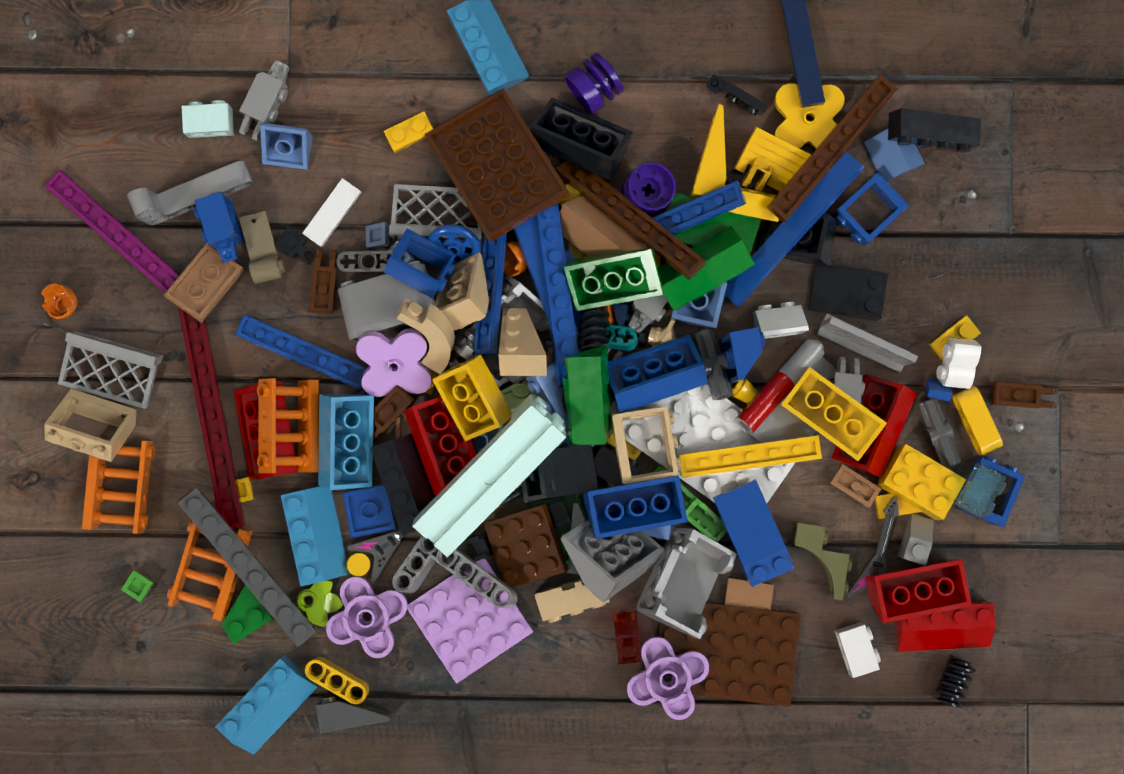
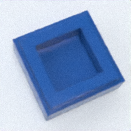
[925,378,952,401]

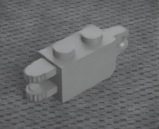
[239,60,290,141]
[627,294,668,335]
[828,357,865,404]

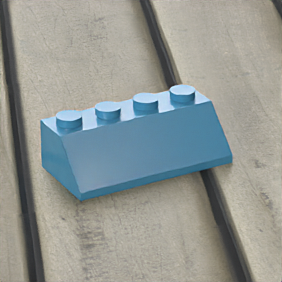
[447,0,530,96]
[318,393,374,490]
[281,487,350,586]
[215,655,318,755]

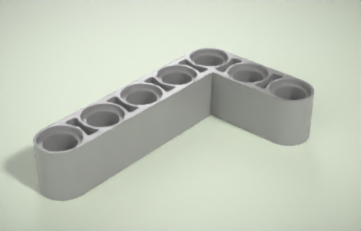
[127,161,253,225]
[392,535,517,609]

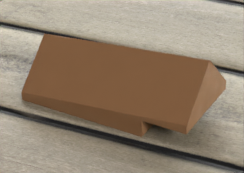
[560,196,649,256]

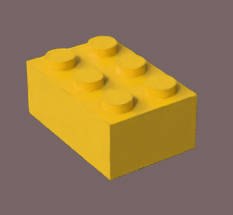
[432,354,512,441]
[876,444,966,520]

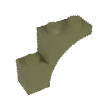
[791,521,852,601]

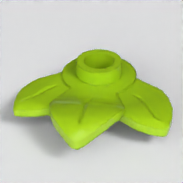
[297,580,343,627]

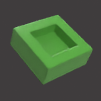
[121,570,155,602]

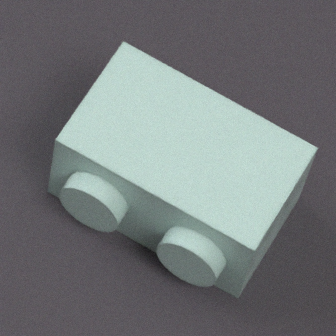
[182,100,234,138]

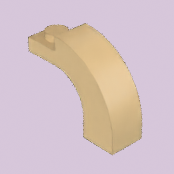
[396,298,455,374]

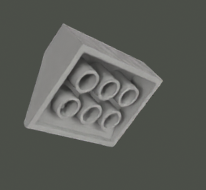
[561,520,664,603]

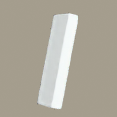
[302,178,362,247]

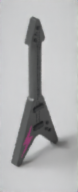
[846,496,899,598]
[347,529,407,582]

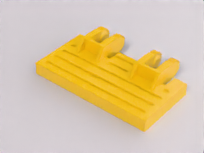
[734,126,833,192]

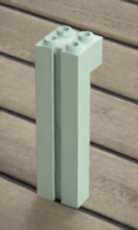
[412,394,566,557]

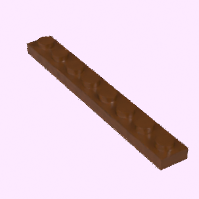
[767,74,898,223]
[556,161,705,280]

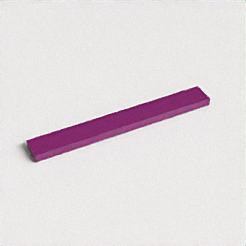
[45,169,180,293]

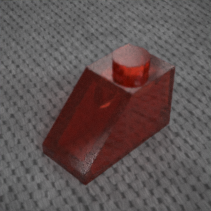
[613,611,641,665]

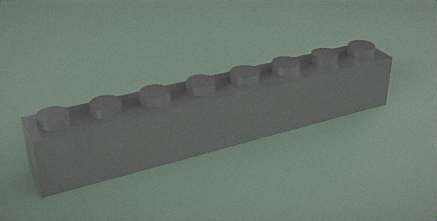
[177,485,316,647]

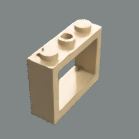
[44,389,136,462]
[611,406,682,485]

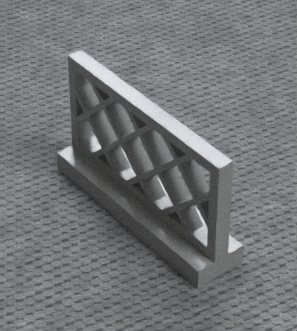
[389,184,483,246]
[816,314,918,373]
[58,330,163,409]

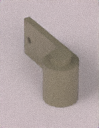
[239,211,286,284]

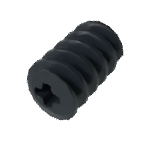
[579,308,610,353]
[933,654,976,708]

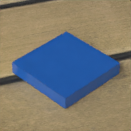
[342,485,397,538]

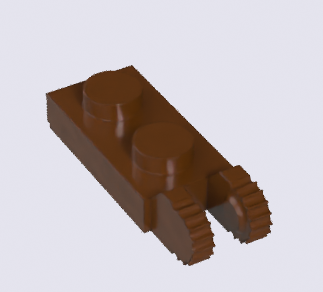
[309,249,337,314]
[991,381,1058,409]
[373,385,415,442]

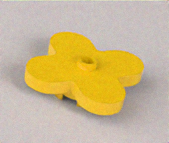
[774,84,844,149]

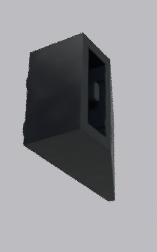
[521,445,599,502]

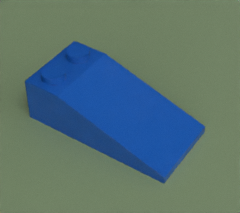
[713,479,795,587]

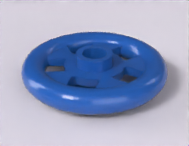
[428,225,481,264]

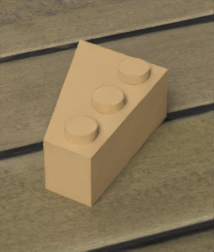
[499,308,547,376]
[534,577,610,623]

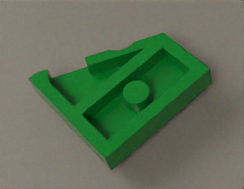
[221,585,274,644]

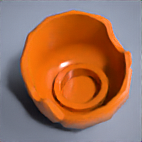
[504,241,528,278]
[41,283,77,320]

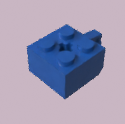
[194,192,244,263]

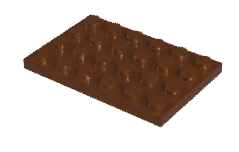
[425,89,570,242]
[658,602,801,707]

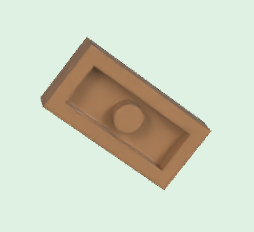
[829,464,881,508]

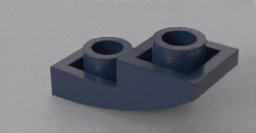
[613,303,631,327]

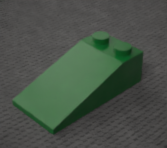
[564,248,664,311]

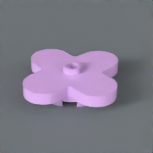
[356,328,432,397]
[326,576,408,658]
[627,636,709,720]

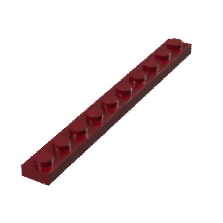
[178,307,246,529]

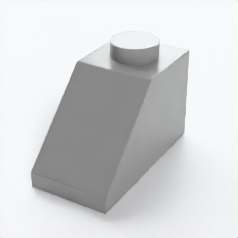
[897,513,934,566]

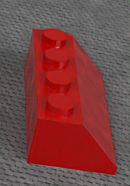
[831,374,917,478]
[234,381,297,481]
[404,397,476,497]
[865,559,972,623]
[895,600,996,652]

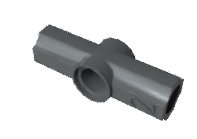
[693,329,733,401]
[917,398,961,468]

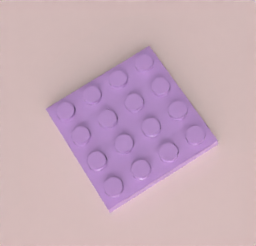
[407,558,533,684]

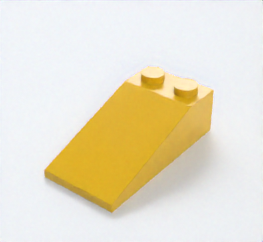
[690,104,726,199]
[781,367,887,461]

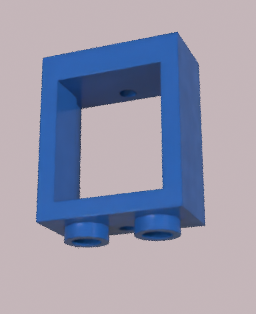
[833,172,909,246]
[383,228,456,299]
[955,455,1025,527]

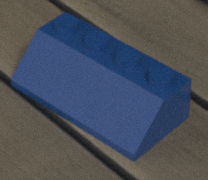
[719,327,765,384]
[608,335,708,414]
[583,476,688,539]

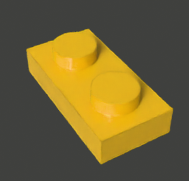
[384,111,433,153]
[929,315,981,361]

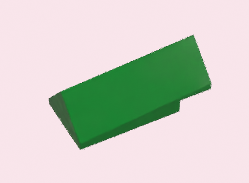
[658,226,755,312]
[563,345,612,445]

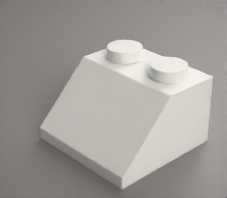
[752,302,809,339]

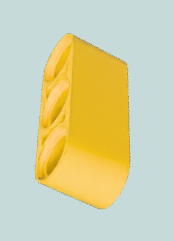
[729,188,779,222]
[952,386,1003,456]
[305,657,369,704]

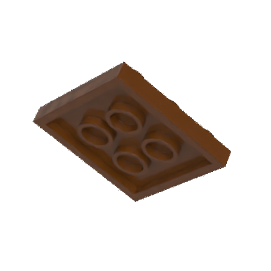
[484,504,569,588]

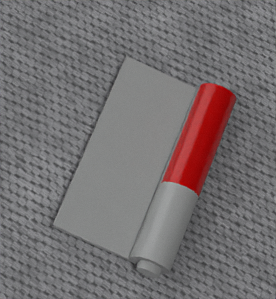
[735,339,836,467]

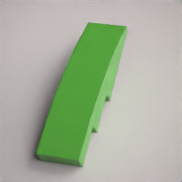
[643,464,727,542]

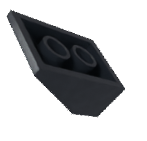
[755,214,837,266]
[808,265,889,321]

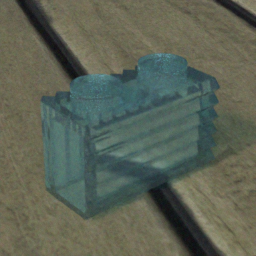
[954,463,1006,518]

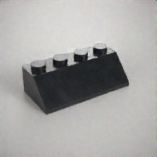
[530,98,633,180]
[370,434,435,536]

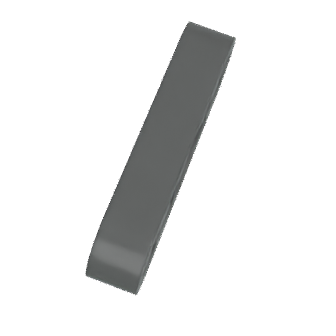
[336,251,403,273]

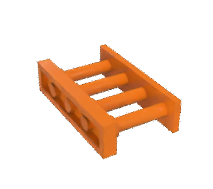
[257,378,319,473]
[82,436,155,534]
[167,520,253,621]

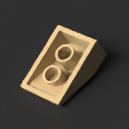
[434,252,489,331]

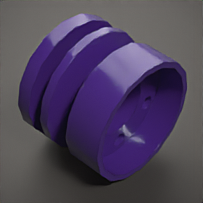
[564,52,624,115]
[621,162,676,217]

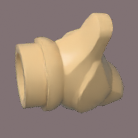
[648,318,676,346]

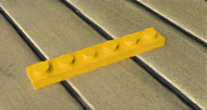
[679,435,822,478]

